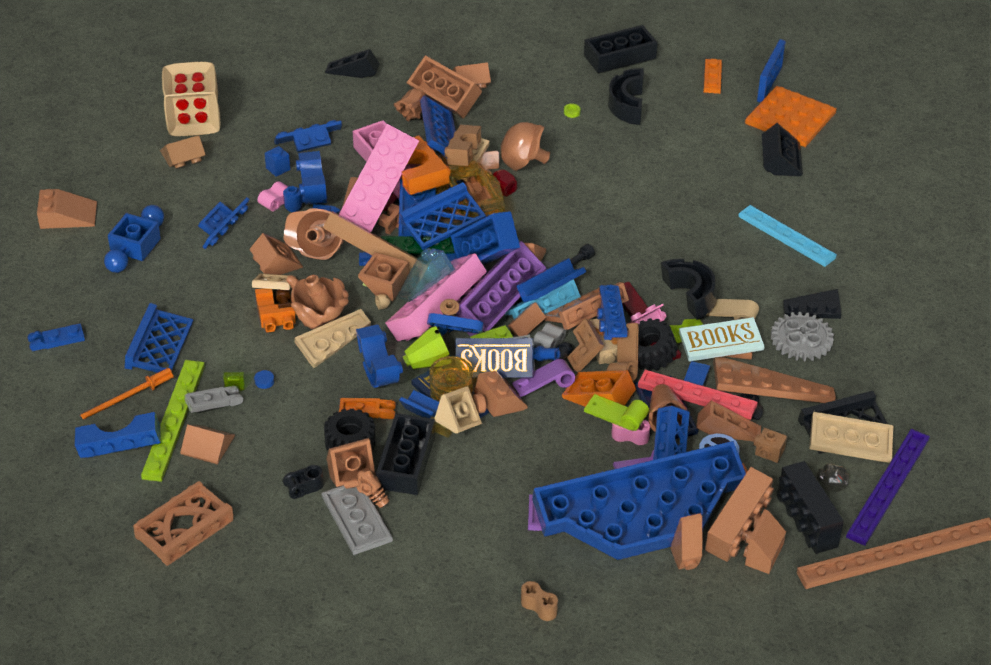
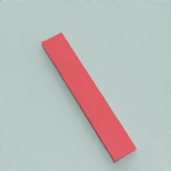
[638,370,758,420]

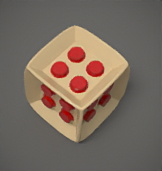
[162,62,220,136]

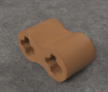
[521,581,558,621]

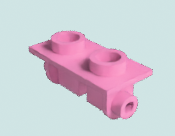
[628,304,666,324]

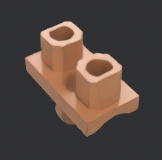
[379,204,399,234]

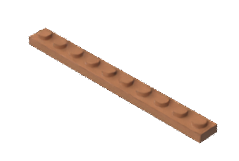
[797,517,991,589]

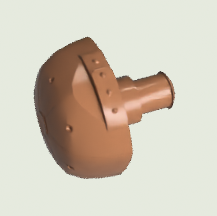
[501,122,550,171]
[284,208,344,260]

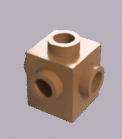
[754,428,787,463]

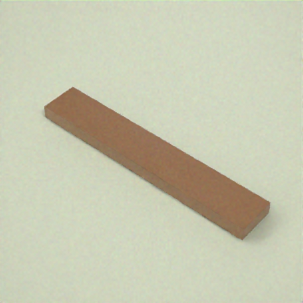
[323,211,428,281]

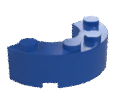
[296,151,327,205]
[356,325,403,388]

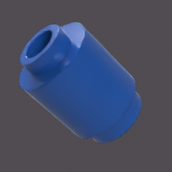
[283,186,302,212]

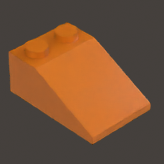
[562,370,636,407]

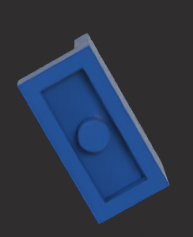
[399,390,439,425]

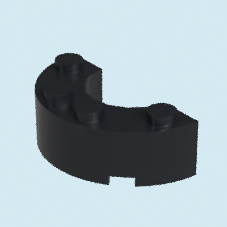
[608,68,644,125]
[661,259,717,320]

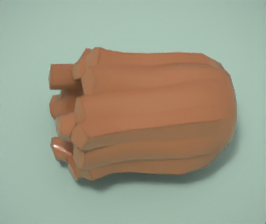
[394,88,426,121]

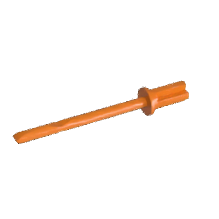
[80,368,174,420]

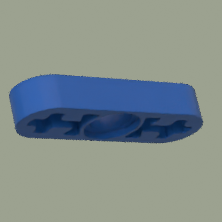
[427,313,484,334]

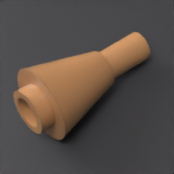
[440,299,459,317]

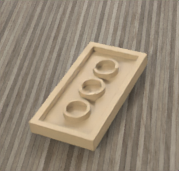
[809,412,893,463]

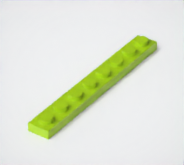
[141,360,205,482]

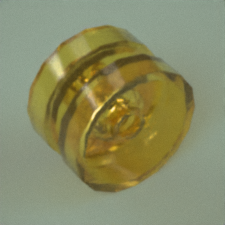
[429,356,473,402]

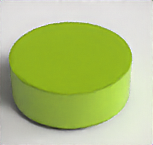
[564,104,581,118]

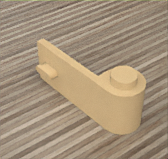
[706,299,759,320]

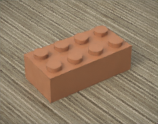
[407,56,482,119]
[705,467,774,562]

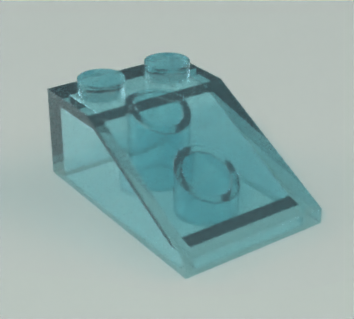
[397,248,455,302]

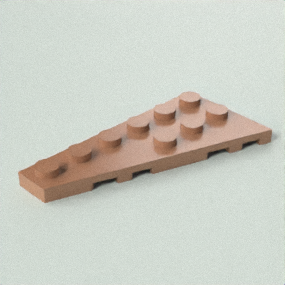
[713,357,836,403]

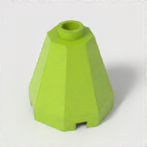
[402,326,452,369]

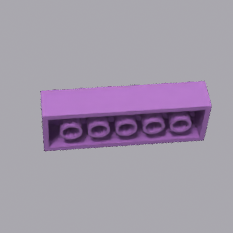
[455,241,546,336]

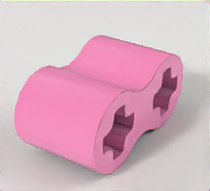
[258,181,288,212]
[612,420,650,445]

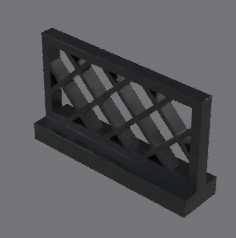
[798,391,887,454]

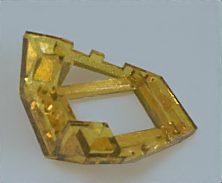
[436,160,505,218]

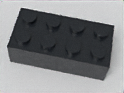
[584,25,658,73]
[376,413,435,495]
[777,461,844,554]

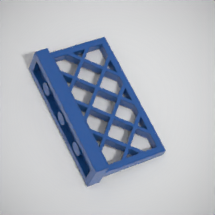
[400,182,486,250]
[124,303,193,373]

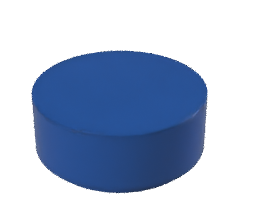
[254,370,274,389]

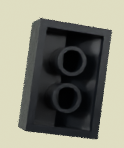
[762,123,803,177]

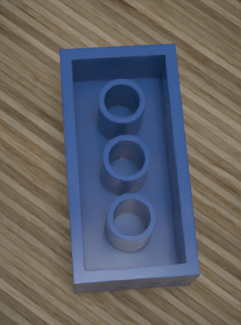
[451,212,520,266]

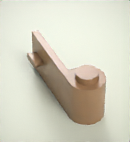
[607,323,639,381]

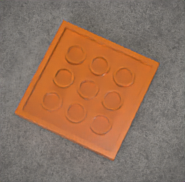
[745,86,837,147]

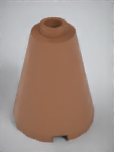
[648,384,688,432]

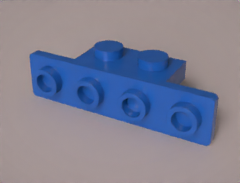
[274,120,342,152]
[198,197,250,249]
[597,285,628,340]

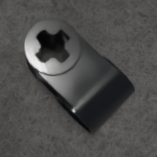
[282,465,324,499]

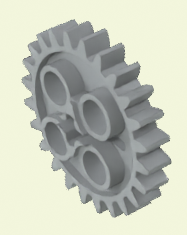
[771,312,834,361]

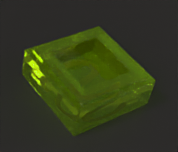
[223,372,245,391]

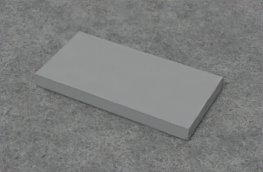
[321,485,393,555]

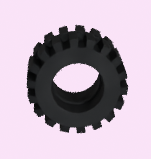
[638,318,678,371]
[324,408,376,452]

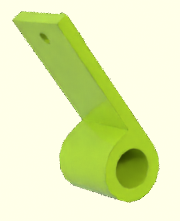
[584,394,649,431]

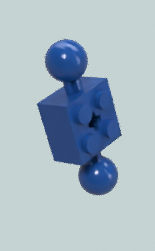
[104,205,164,273]

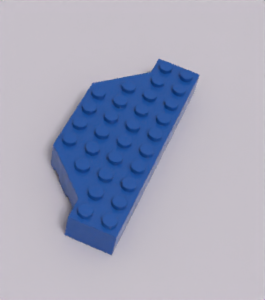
[532,441,746,560]

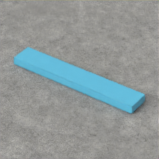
[739,205,837,267]

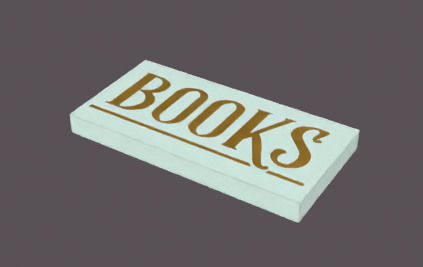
[679,317,764,361]

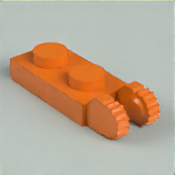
[339,398,396,419]

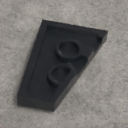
[783,289,842,319]

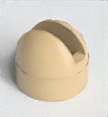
[375,294,391,310]

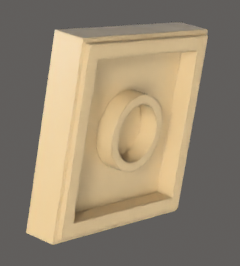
[252,273,296,290]

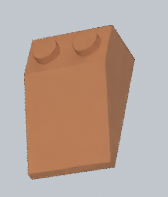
[37,189,97,229]

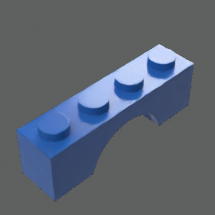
[75,412,161,458]

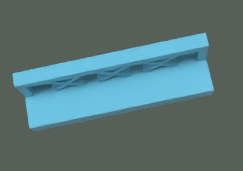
[505,279,581,319]

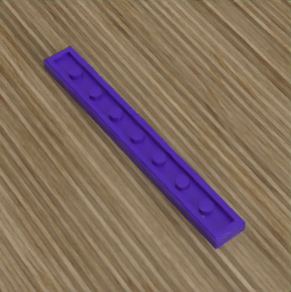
[846,429,930,546]

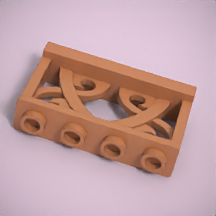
[133,481,234,566]

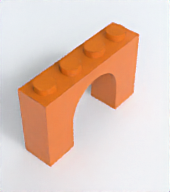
[401,136,451,195]

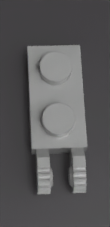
[184,386,243,413]

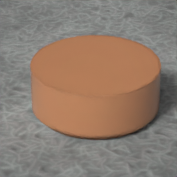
[472,393,486,414]

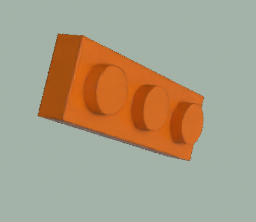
[704,59,722,94]

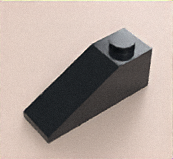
[325,49,380,78]

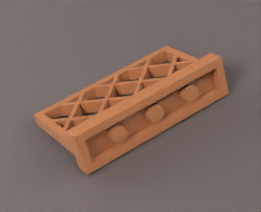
[544,282,629,330]

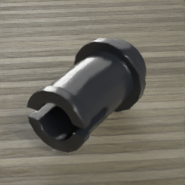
[552,342,572,361]

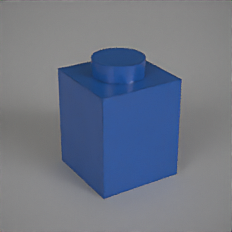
[265,146,290,177]

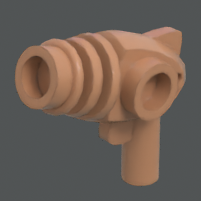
[344,470,390,508]

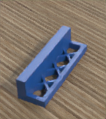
[516,258,586,303]
[653,406,690,460]

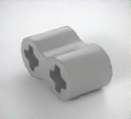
[534,323,566,348]

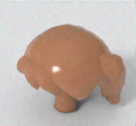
[286,275,349,330]

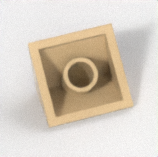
[434,386,482,433]

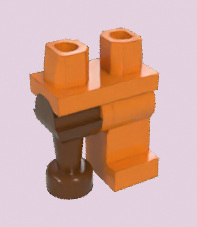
[255,288,296,333]

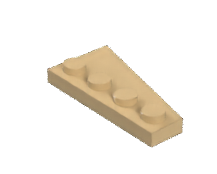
[295,309,371,368]

